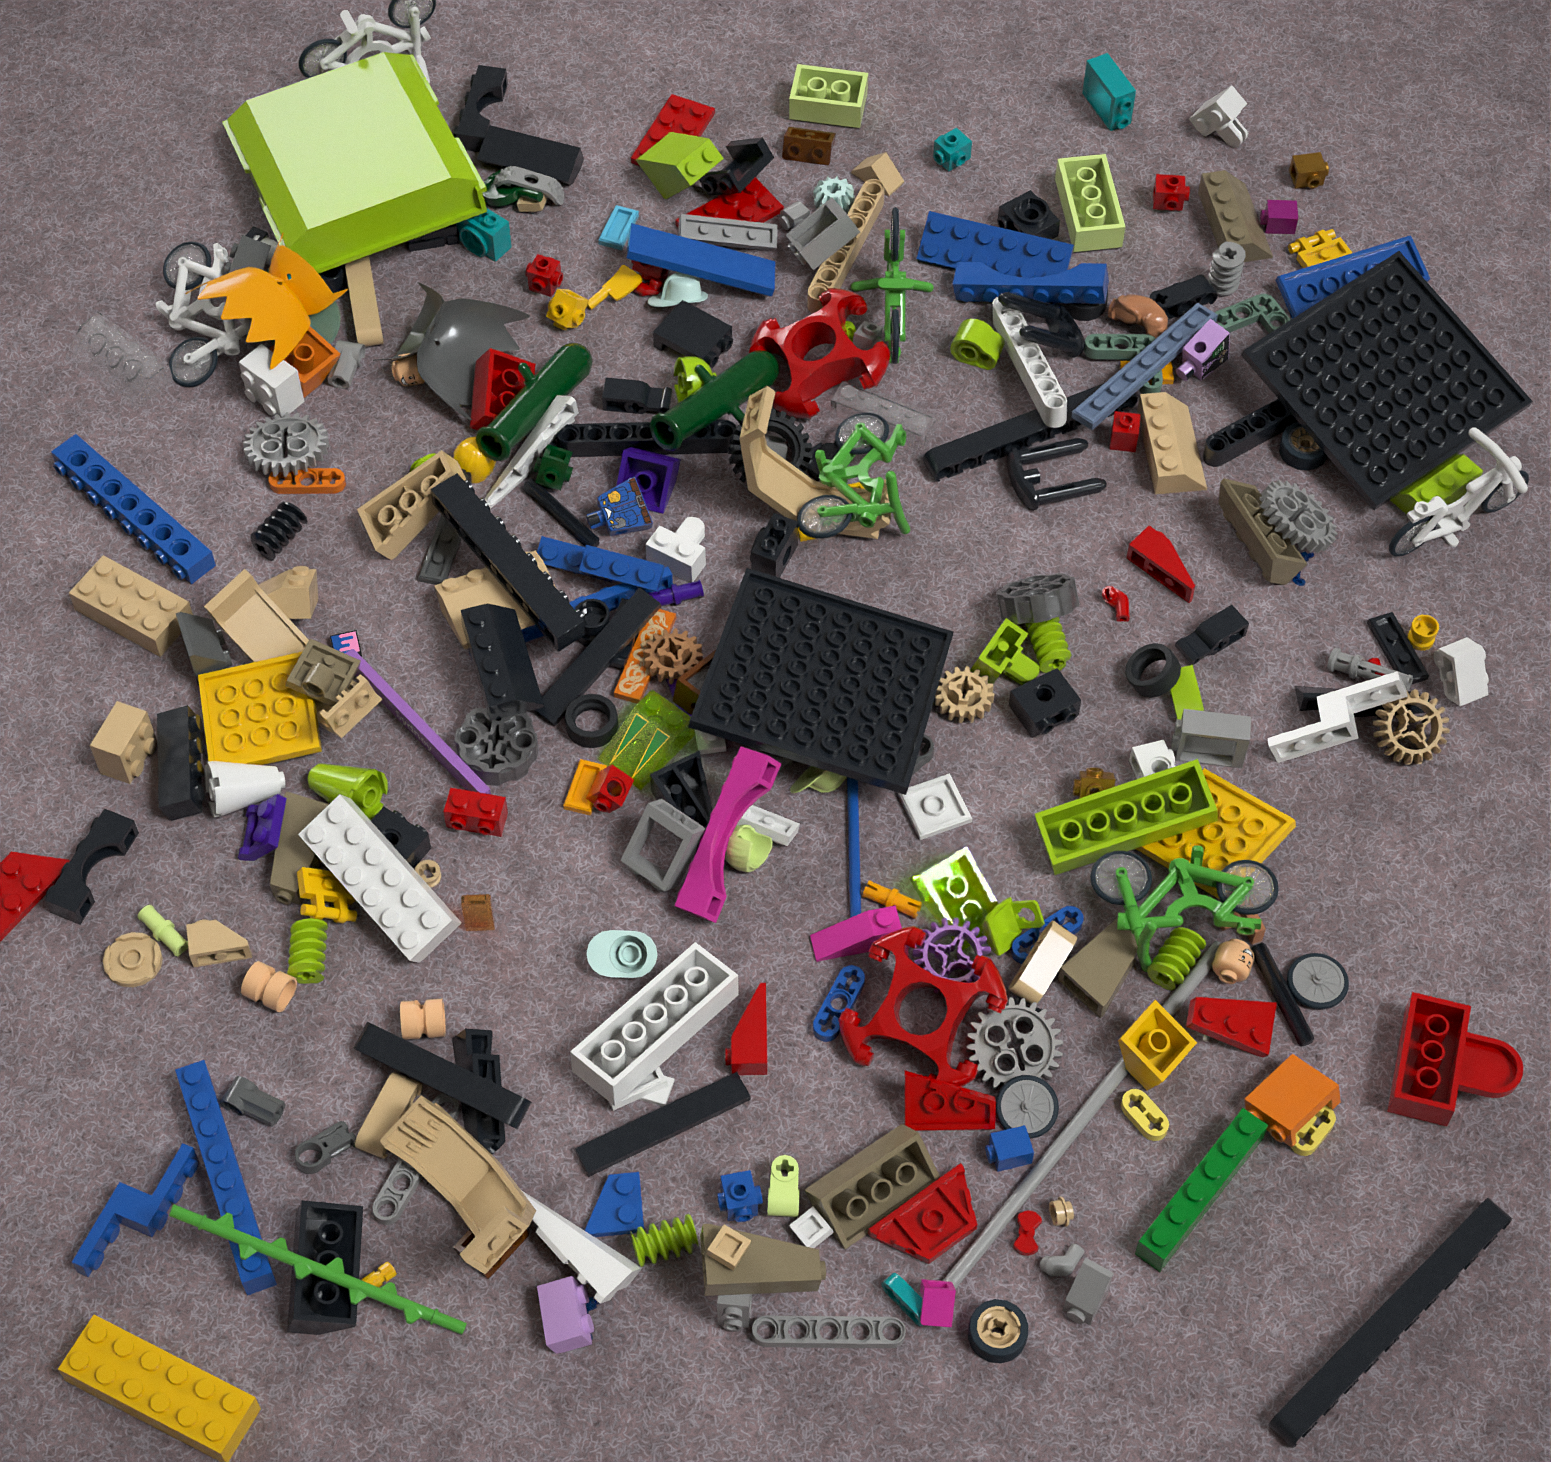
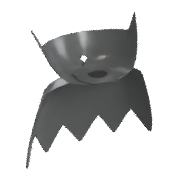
[373,282,530,420]

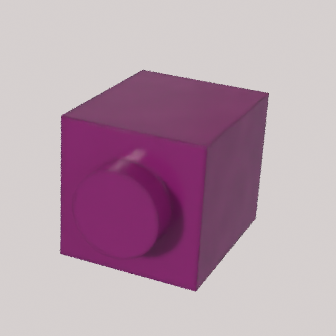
[1260,200,1298,234]

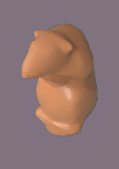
[1108,294,1168,338]

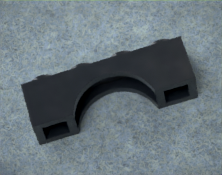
[453,65,508,152]
[45,808,139,925]

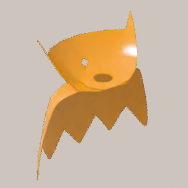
[185,233,348,370]

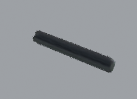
[523,478,600,547]
[1251,942,1314,1047]

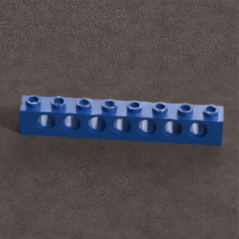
[51,434,216,585]

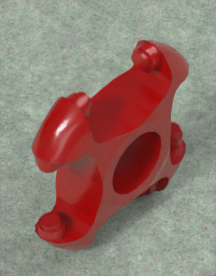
[749,288,891,419]
[838,926,1008,1087]

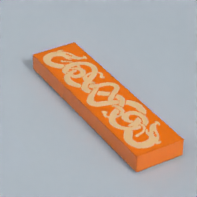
[614,609,676,704]

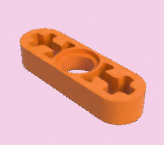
[268,468,346,494]

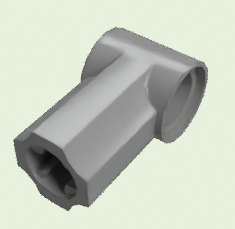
[328,340,365,389]

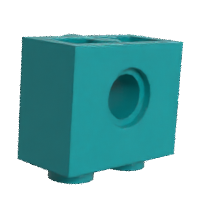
[456,208,512,262]

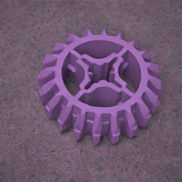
[912,918,992,994]

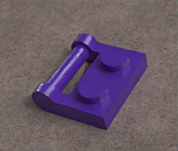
[238,794,287,861]

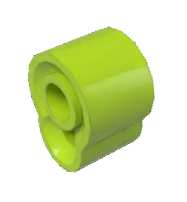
[950,318,1005,370]

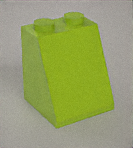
[636,132,724,199]

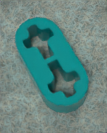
[881,1273,923,1327]

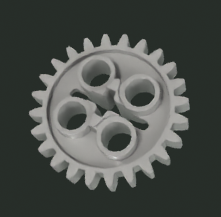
[243,412,329,477]
[1259,480,1338,553]
[966,997,1063,1090]

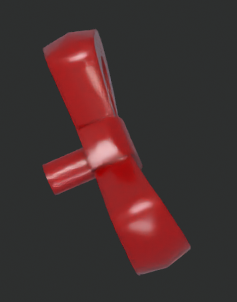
[1013,1210,1042,1256]

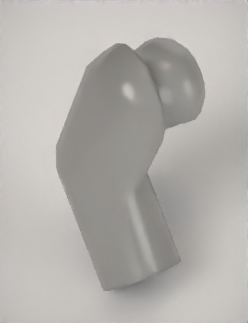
[1040,1244,1085,1276]

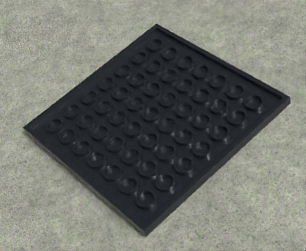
[1241,251,1533,511]
[688,568,954,795]

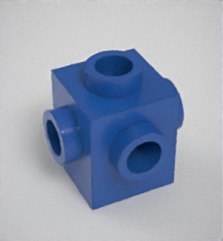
[717,1170,763,1222]

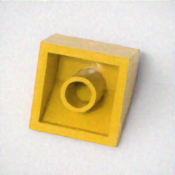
[1118,1000,1197,1091]

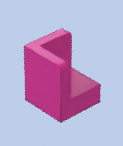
[920,1279,956,1327]

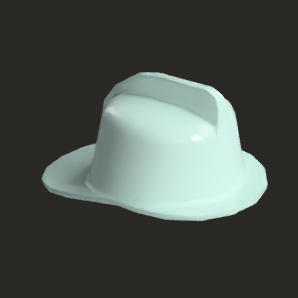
[648,272,708,307]
[586,930,658,978]

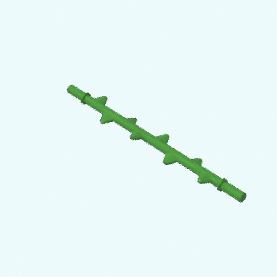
[169,1204,467,1335]

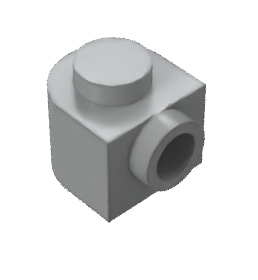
[779,201,810,231]
[853,321,884,350]

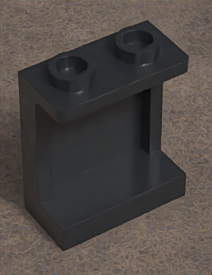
[699,137,774,196]
[653,300,733,368]

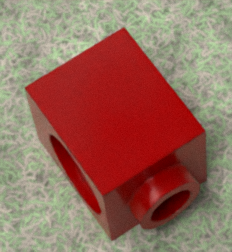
[1110,411,1141,452]
[586,764,634,813]

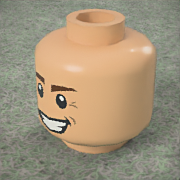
[392,353,425,386]
[1212,939,1254,984]

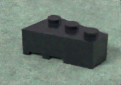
[650,750,713,854]

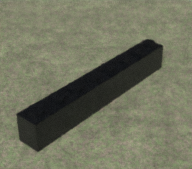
[431,473,586,652]

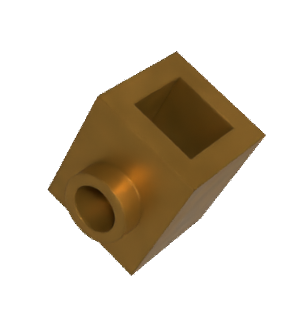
[1289,152,1329,189]

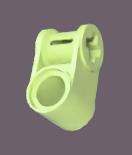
[767,1155,799,1217]

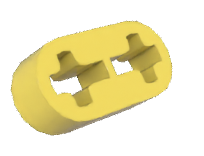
[1121,1089,1169,1141]
[1291,1105,1336,1156]

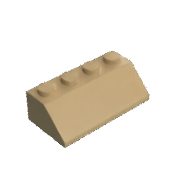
[1137,392,1207,494]

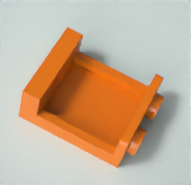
[1244,1054,1341,1147]

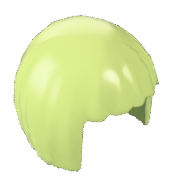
[725,824,773,873]

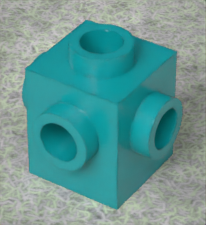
[933,127,972,171]

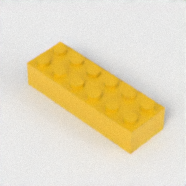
[58,1315,261,1462]

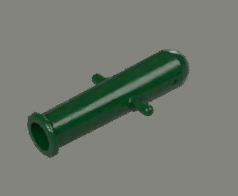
[475,343,593,462]
[649,350,779,451]

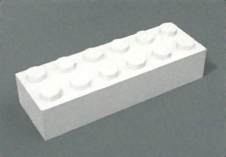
[298,794,462,963]
[570,942,739,1106]

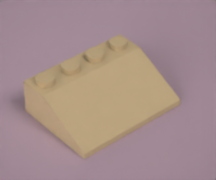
[434,550,555,649]

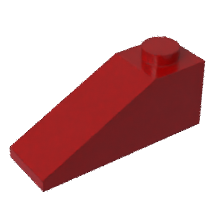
[1126,526,1195,603]
[725,983,767,1075]

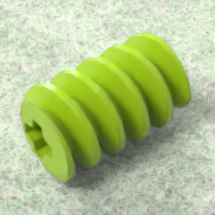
[1025,617,1072,673]
[287,918,328,984]
[1147,927,1206,991]
[630,1214,699,1267]

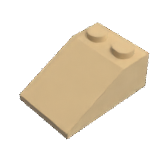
[259,566,318,619]

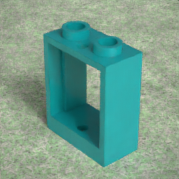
[1082,53,1136,131]

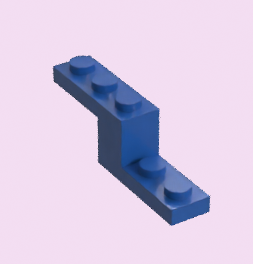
[537,536,665,592]
[72,1143,198,1277]

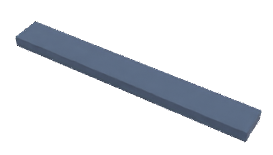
[1072,303,1218,430]

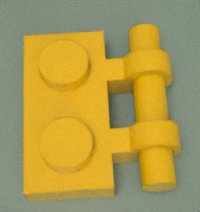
[1288,229,1352,268]
[297,867,357,923]

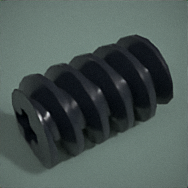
[250,501,308,561]

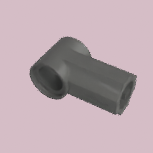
[220,1076,286,1127]

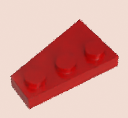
[1186,997,1277,1057]
[904,1070,996,1131]

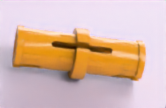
[862,880,922,919]

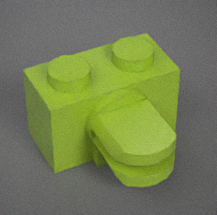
[970,618,1040,685]

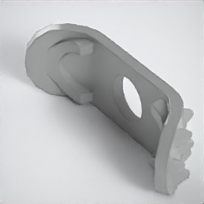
[493,166,564,205]

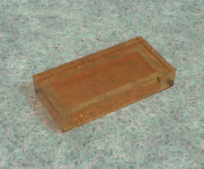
[461,894,495,931]

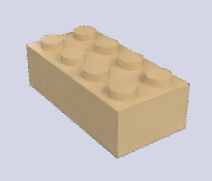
[69,555,193,657]

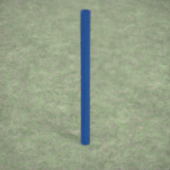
[847,777,861,918]

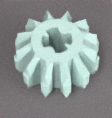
[813,176,855,213]

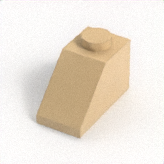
[186,920,252,967]

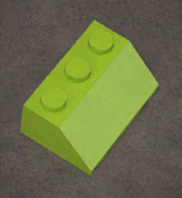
[1390,454,1483,515]

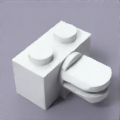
[1189,85,1248,148]
[645,517,706,583]
[1434,637,1489,706]

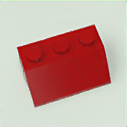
[470,348,536,430]

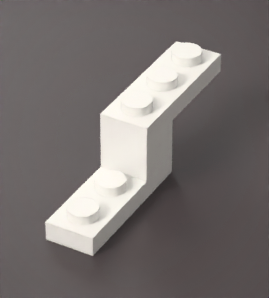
[1268,671,1408,763]

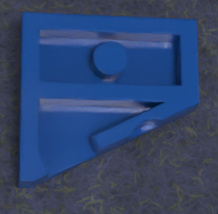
[585,1172,644,1237]

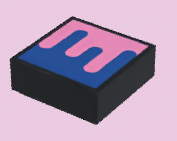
[330,630,362,657]

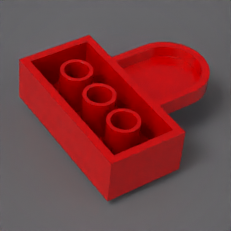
[1387,992,1524,1126]

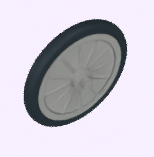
[1287,953,1349,1009]
[996,1075,1059,1139]

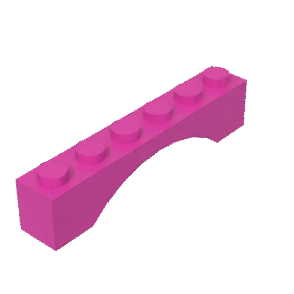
[675,746,781,923]

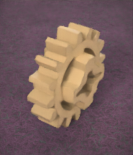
[935,666,994,723]

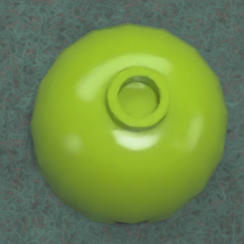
[674,356,717,403]

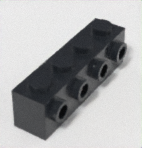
[157,705,205,821]

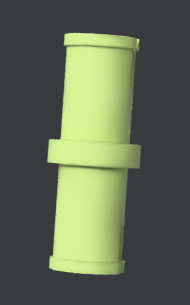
[137,905,188,956]

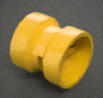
[1407,614,1439,651]

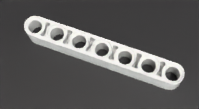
[992,297,1067,428]

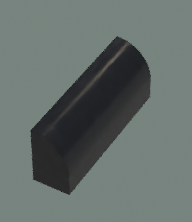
[477,125,584,185]

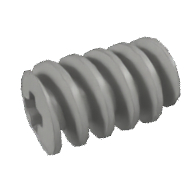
[1208,242,1246,296]

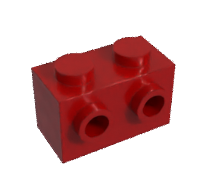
[443,788,508,837]

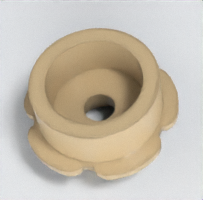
[1049,1197,1074,1227]

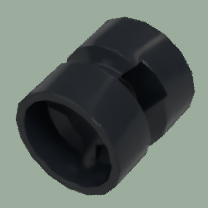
[575,599,610,647]

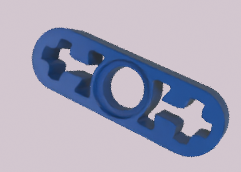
[1011,906,1084,964]
[813,965,865,1042]

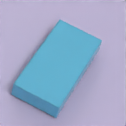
[598,205,639,250]

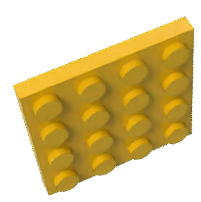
[198,651,322,765]
[1136,768,1296,899]

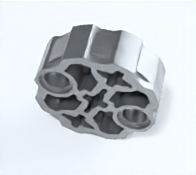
[996,573,1080,624]
[455,708,539,786]

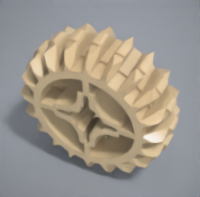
[1373,689,1450,765]

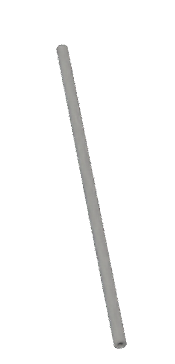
[943,941,1221,1290]

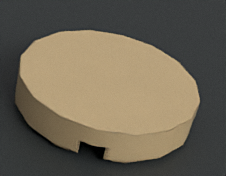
[103,932,163,987]

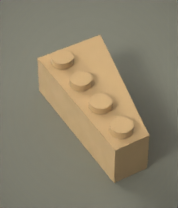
[357,450,466,560]

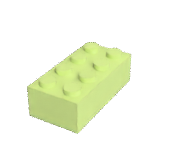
[1055,154,1125,252]

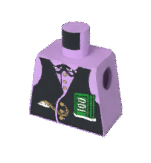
[1176,319,1230,381]

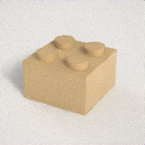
[90,701,157,784]

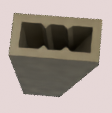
[270,791,329,905]
[1058,912,1150,1018]
[700,1224,826,1296]

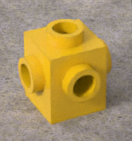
[546,289,589,330]

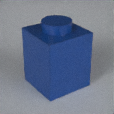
[985,1125,1034,1172]

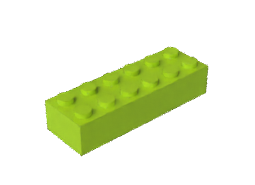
[1034,759,1218,875]

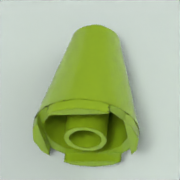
[307,763,388,821]

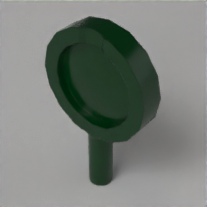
[483,170,543,206]

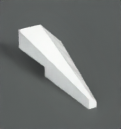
[484,395,579,509]
[521,1190,642,1304]

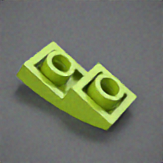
[1170,665,1204,720]

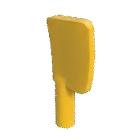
[587,265,642,310]

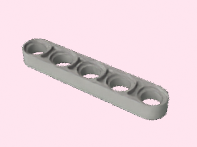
[372,1093,460,1225]
[752,1315,906,1349]

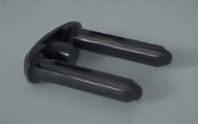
[998,292,1085,358]
[1007,438,1107,511]

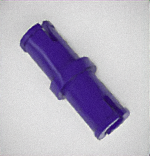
[648,579,704,606]

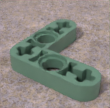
[1215,294,1291,334]
[1084,334,1163,394]

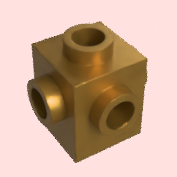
[1073,767,1115,799]

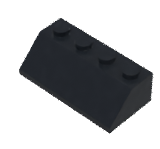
[461,603,544,721]
[287,1200,363,1335]

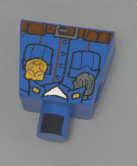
[586,477,653,536]

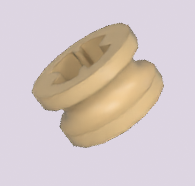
[415,860,441,888]

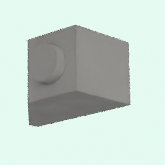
[1063,1258,1114,1325]

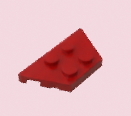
[0,851,70,942]
[868,1163,978,1264]

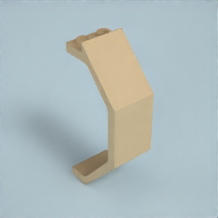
[739,386,891,539]
[204,569,382,738]
[380,1095,536,1274]

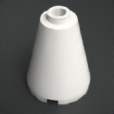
[205,761,285,817]

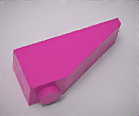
[810,905,902,962]

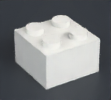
[239,344,304,417]

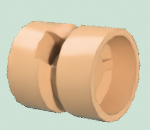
[241,961,297,1012]
[400,998,446,1040]

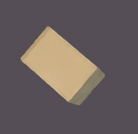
[851,152,904,196]

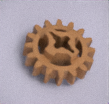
[644,628,703,684]

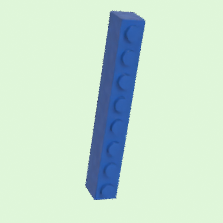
[175,1060,277,1296]

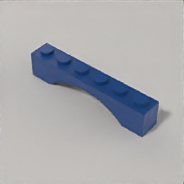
[953,262,1109,304]

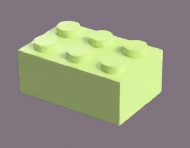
[789,64,868,128]

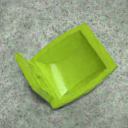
[982,897,1045,956]

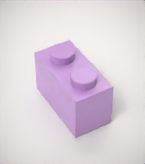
[537,1276,594,1354]

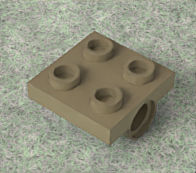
[286,638,361,707]

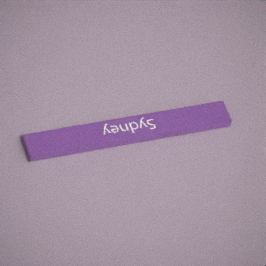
[345,649,491,794]

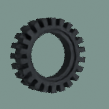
[728,409,812,483]

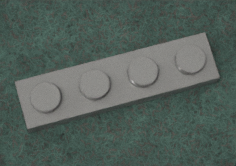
[678,214,777,251]

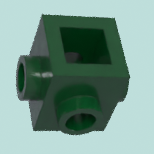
[534,444,573,491]

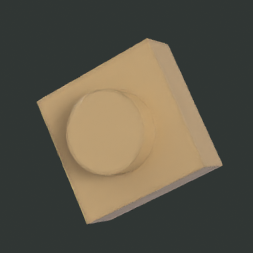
[517,193,547,212]
[706,1224,751,1271]

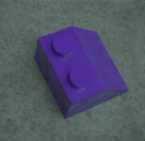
[616,447,681,514]

